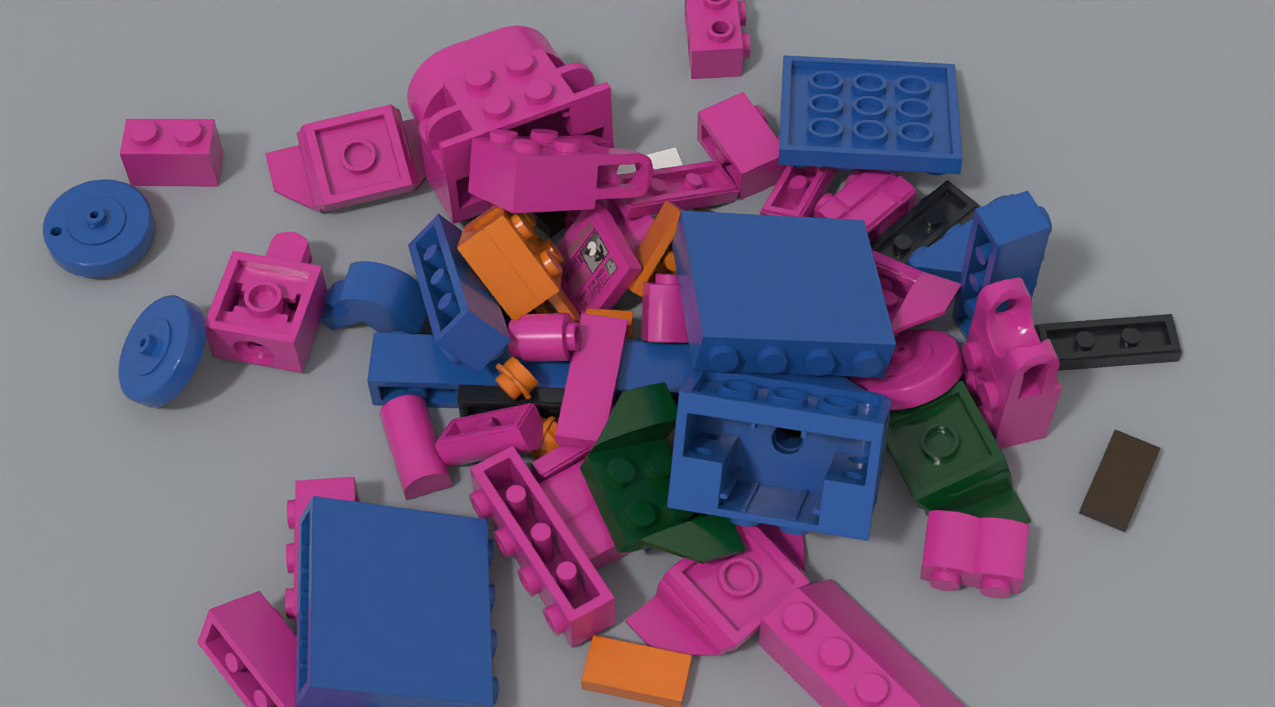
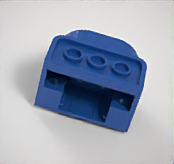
[667,371,892,541]

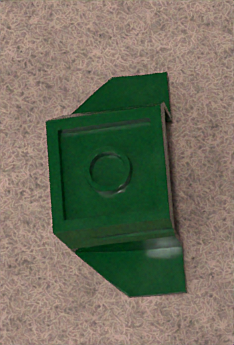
[886,380,1031,524]
[580,382,746,564]

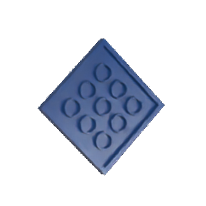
[778,55,962,176]

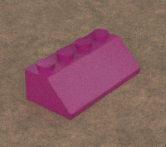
[758,579,965,707]

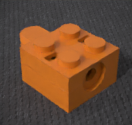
[457,205,580,323]

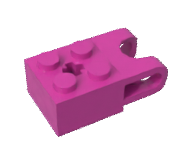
[468,129,653,213]
[958,278,1062,449]

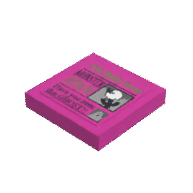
[556,200,642,317]

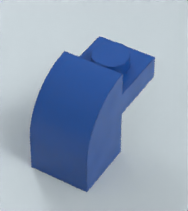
[319,261,427,334]

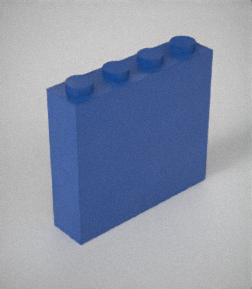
[672,211,896,378]
[295,496,499,707]

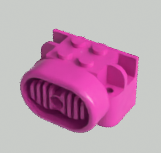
[407,25,614,224]

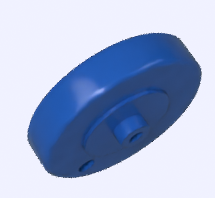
[43,179,155,278]
[118,295,206,408]

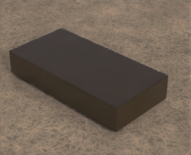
[1079,429,1160,532]

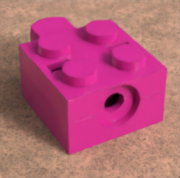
[205,232,328,373]

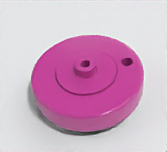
[848,329,964,411]

